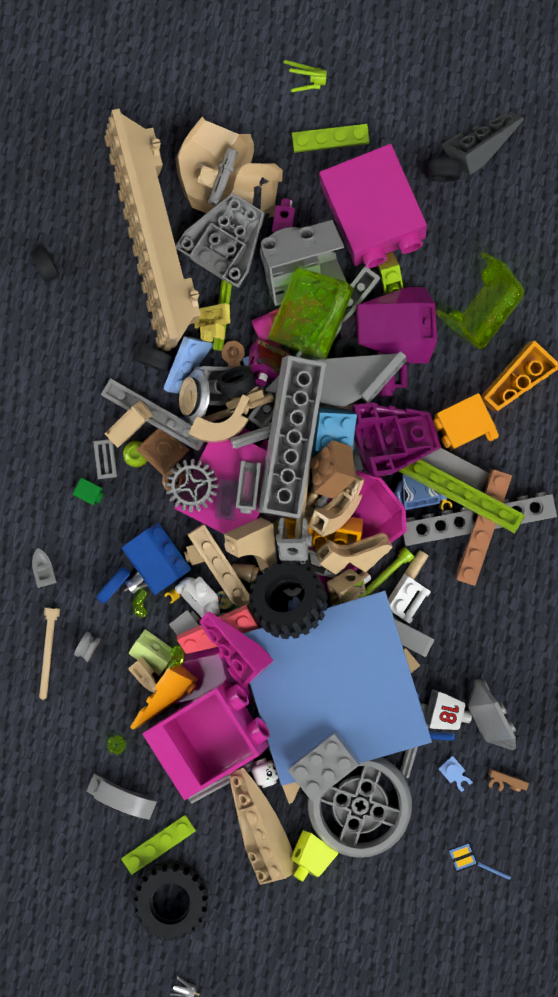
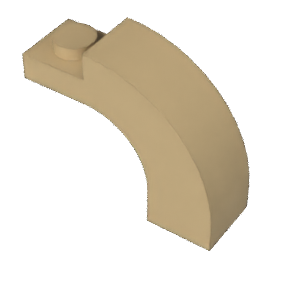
[188,395,252,443]
[308,474,365,536]

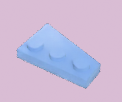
[163,336,213,394]

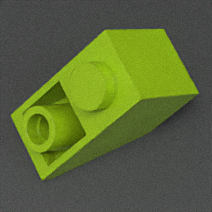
[377,252,404,295]

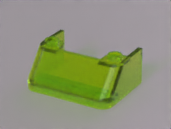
[436,252,524,349]

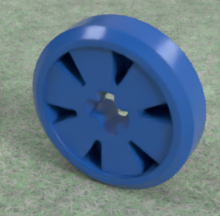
[96,567,130,604]

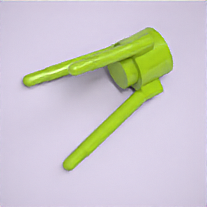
[283,60,327,92]

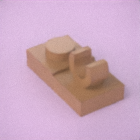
[488,768,529,792]

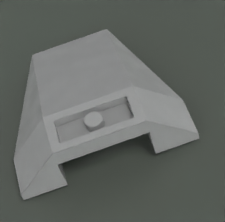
[175,193,265,288]
[467,678,516,750]

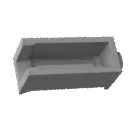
[236,461,261,514]

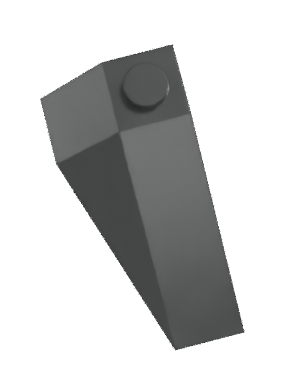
[442,112,524,175]

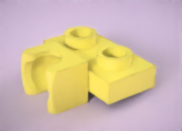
[194,303,230,342]

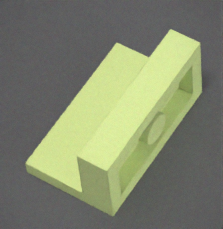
[128,629,176,676]

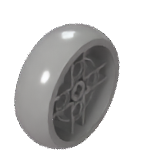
[308,757,412,858]

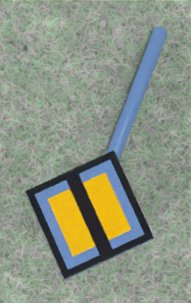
[448,841,511,880]

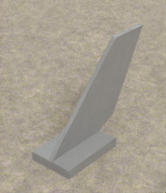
[265,351,406,407]

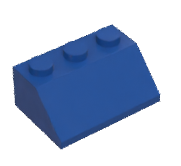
[122,522,192,595]

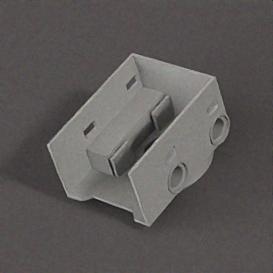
[260,220,348,306]

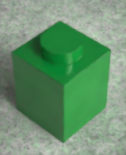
[72,478,104,506]

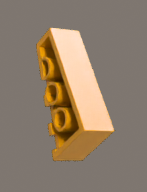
[481,341,558,411]

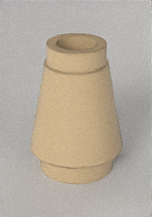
[232,563,260,583]

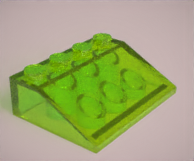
[268,267,354,360]

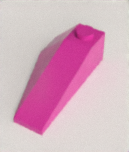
[199,611,274,689]

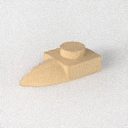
[128,657,157,693]

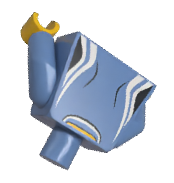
[394,474,452,511]

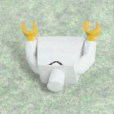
[165,577,220,618]

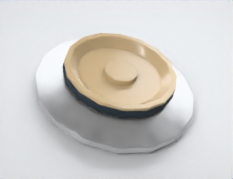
[179,369,210,424]

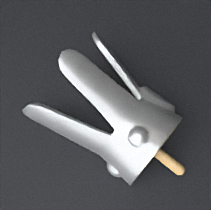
[124,572,148,594]
[170,976,200,997]

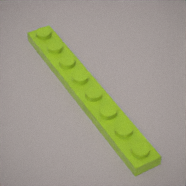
[399,459,525,533]

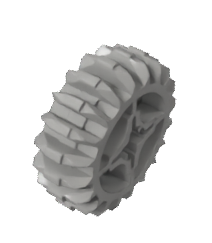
[165,459,219,512]

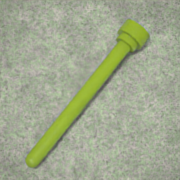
[365,546,415,596]

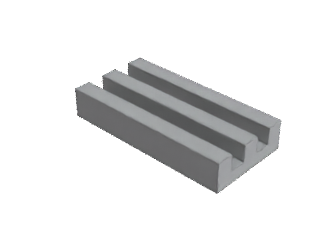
[93,439,117,479]

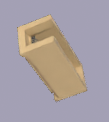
[105,400,154,448]

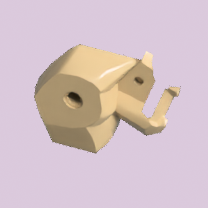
[175,116,283,218]

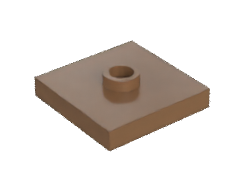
[136,429,190,475]

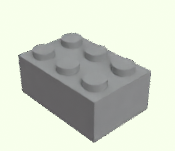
[288,731,360,802]

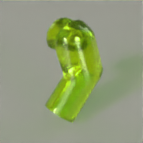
[132,588,149,618]
[165,646,184,671]

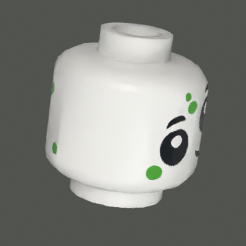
[251,758,279,788]

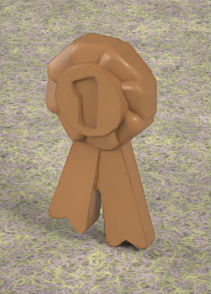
[221,341,245,367]

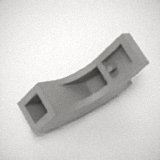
[87,774,157,820]

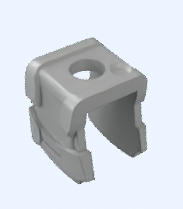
[276,517,312,561]

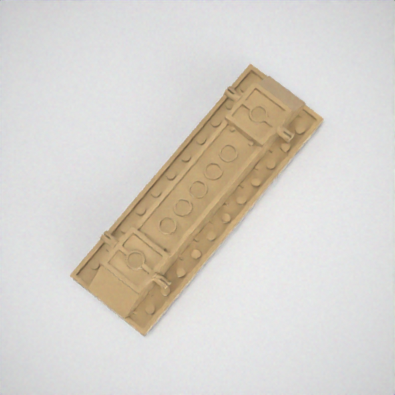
[104,109,201,352]

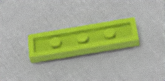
[292,124,370,153]
[121,815,196,875]

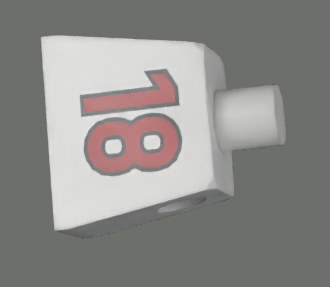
[425,689,472,730]

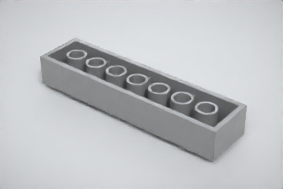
[257,356,326,519]

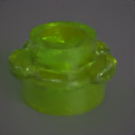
[107,735,126,755]

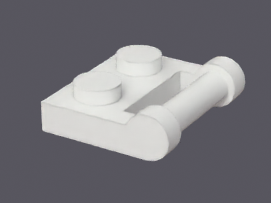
[388,574,431,624]

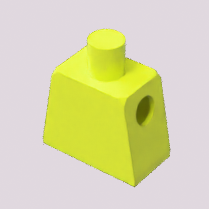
[291,831,338,882]

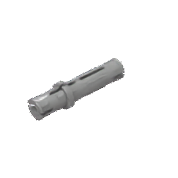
[207,148,238,206]

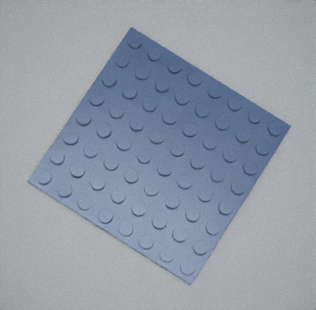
[243,591,432,786]

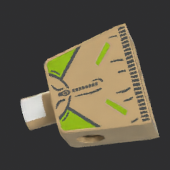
[327,569,371,606]

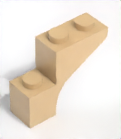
[316,533,392,574]

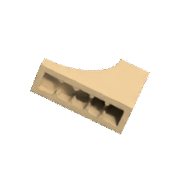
[224,517,277,573]

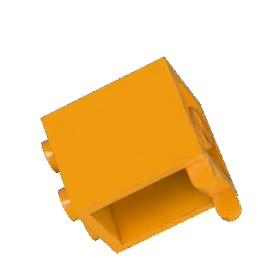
[433,393,499,451]

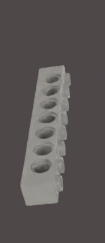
[402,492,557,546]

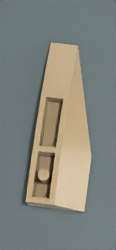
[228,768,299,885]

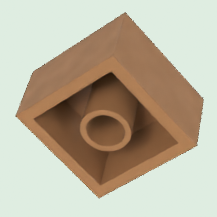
[310,440,356,499]

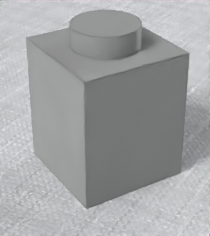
[169,610,200,635]

